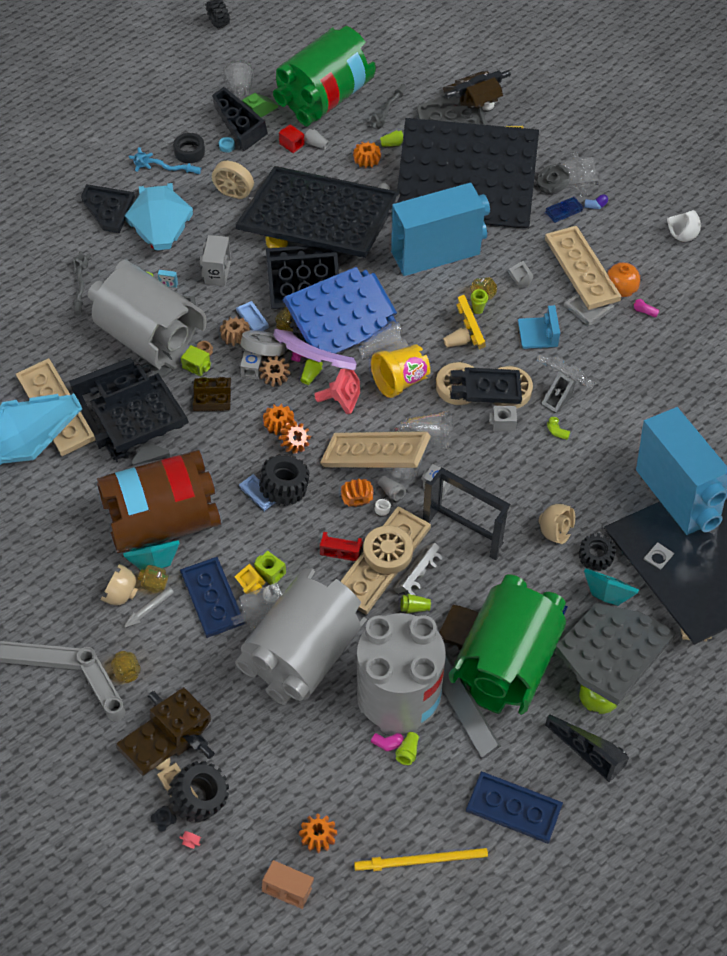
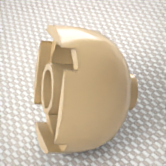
[539,504,575,544]
[101,564,138,605]

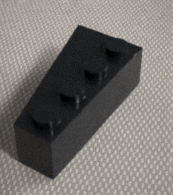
[212,87,268,152]

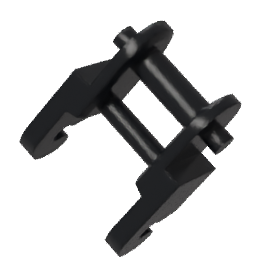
[105,443,130,463]

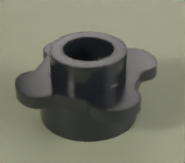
[150,806,177,832]

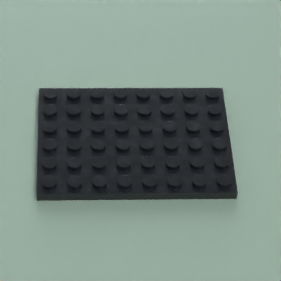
[397,118,539,229]
[236,166,400,258]

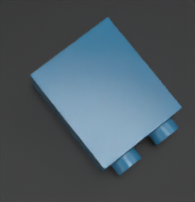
[391,183,490,276]
[636,407,727,535]

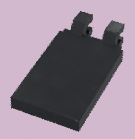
[449,367,522,404]

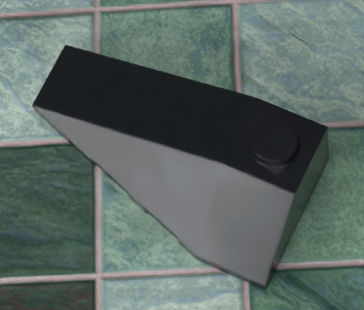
[545,714,629,783]

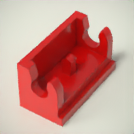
[320,532,363,562]

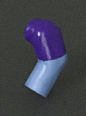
[584,194,608,209]

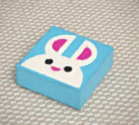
[158,270,178,288]

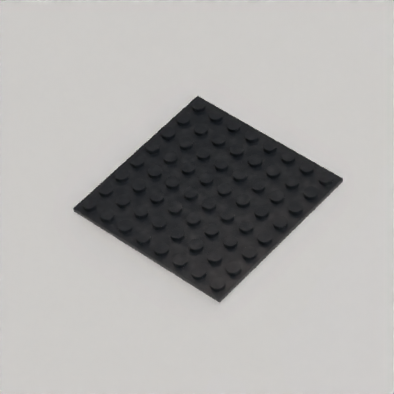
[604,498,727,645]

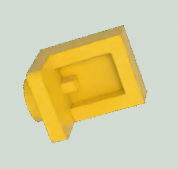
[234,564,266,595]

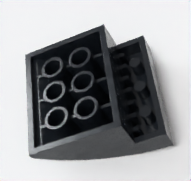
[266,245,339,309]

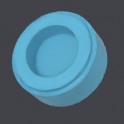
[219,137,235,152]

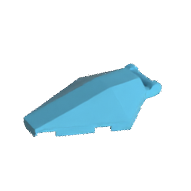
[125,183,193,250]
[0,393,82,465]

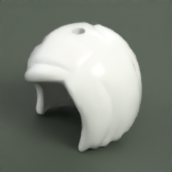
[667,210,701,242]

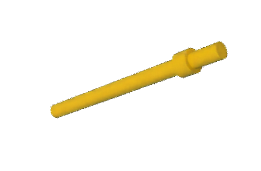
[354,848,488,871]

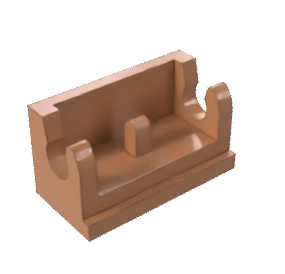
[262,860,314,909]

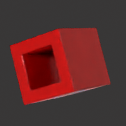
[279,124,305,153]

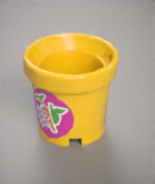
[371,344,430,398]

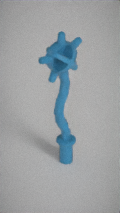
[129,147,201,174]

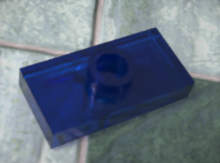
[545,197,583,223]

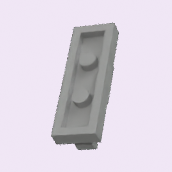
[393,543,442,595]

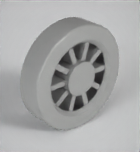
[240,330,286,356]

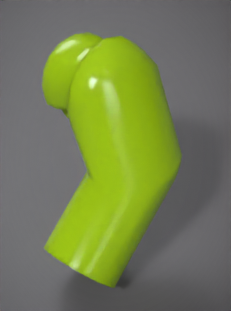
[547,417,571,440]

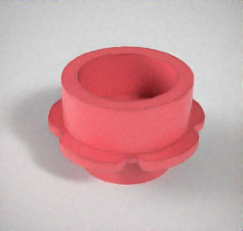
[180,831,201,849]

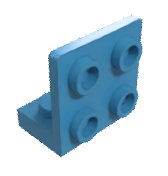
[518,305,560,349]

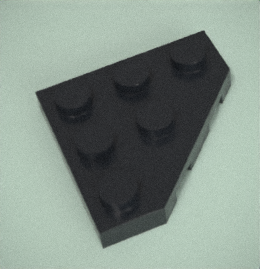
[81,184,135,233]

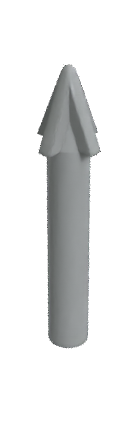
[124,587,174,627]

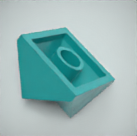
[123,540,180,572]
[584,568,639,606]

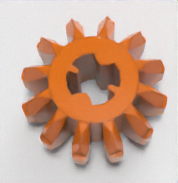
[353,141,381,168]
[263,403,295,436]
[278,421,311,454]
[341,478,374,507]
[299,814,337,853]

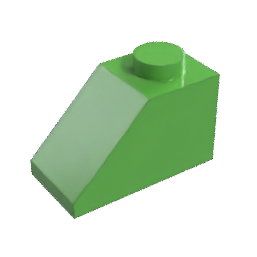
[242,93,278,118]

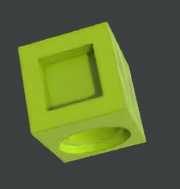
[181,345,211,377]
[254,550,286,586]

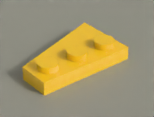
[456,295,486,349]

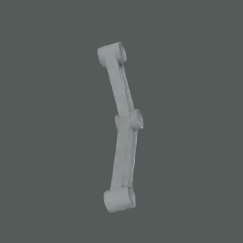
[0,641,126,722]

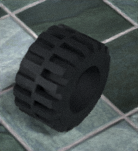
[259,454,310,506]
[168,761,229,823]

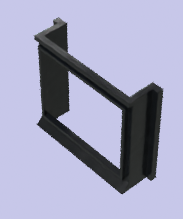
[69,357,135,449]
[423,467,511,560]

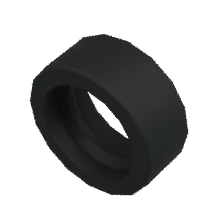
[173,133,205,164]

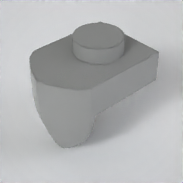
[508,261,533,287]

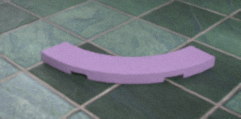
[273,329,356,370]

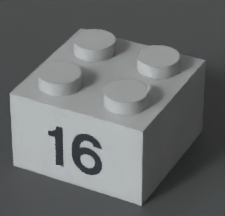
[200,235,231,286]

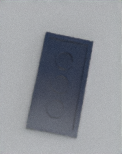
[180,557,245,638]
[466,771,563,844]

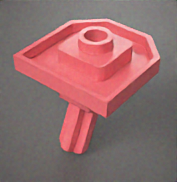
[314,368,360,414]

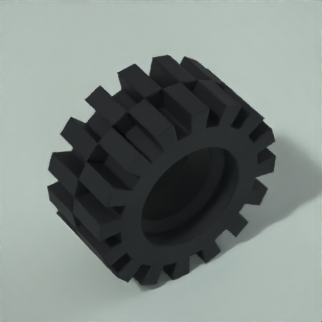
[205,0,230,29]
[578,533,616,571]

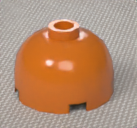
[607,262,640,297]

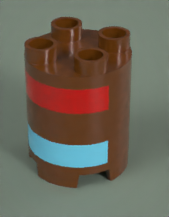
[97,450,221,553]

